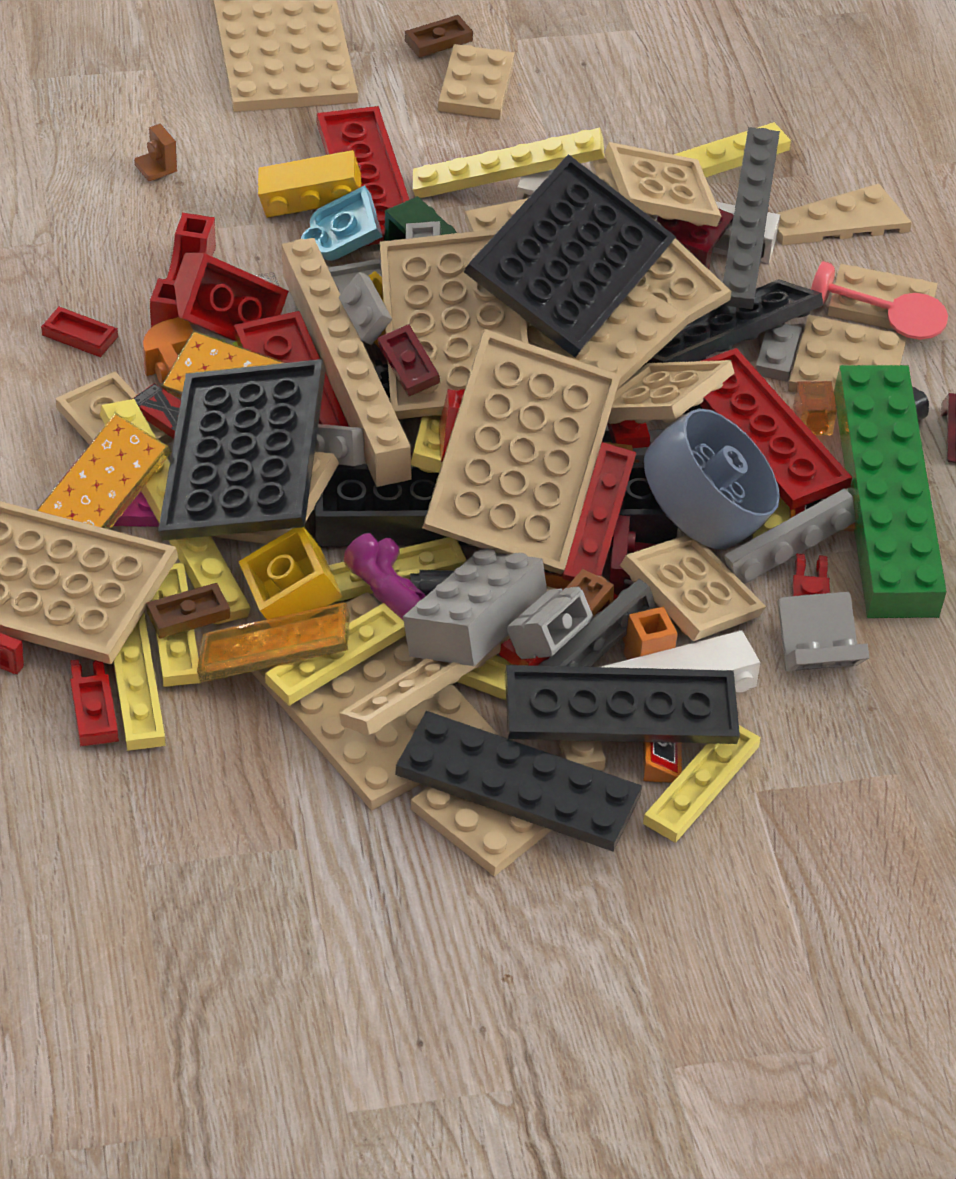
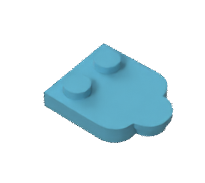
[301,185,383,261]

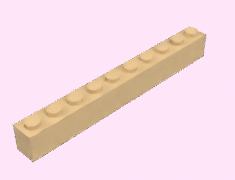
[281,238,411,487]

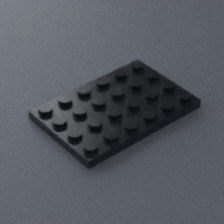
[464,154,676,358]
[158,359,326,541]

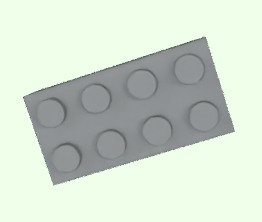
[403,549,547,666]

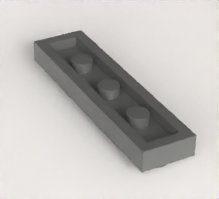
[538,579,656,667]

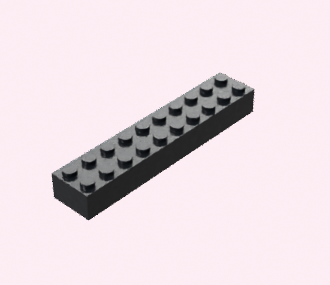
[315,463,678,546]

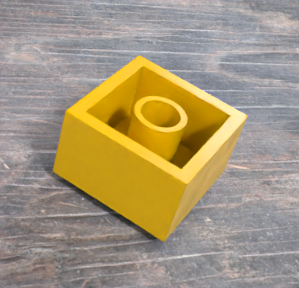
[238,527,343,631]

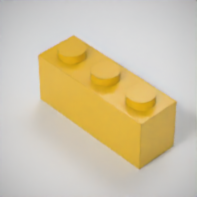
[258,150,361,218]

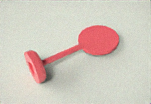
[811,261,948,340]

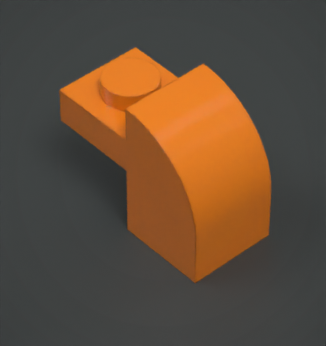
[143,317,194,395]
[622,606,678,660]

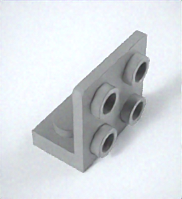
[777,592,869,672]

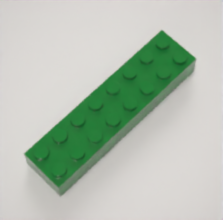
[834,365,947,618]

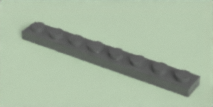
[723,127,780,309]

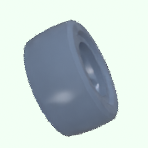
[644,409,780,550]

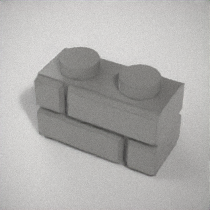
[507,587,593,659]

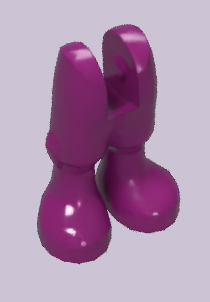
[343,533,426,620]

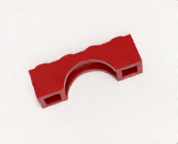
[150,212,216,328]

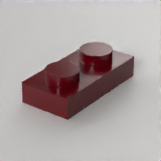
[377,324,441,397]

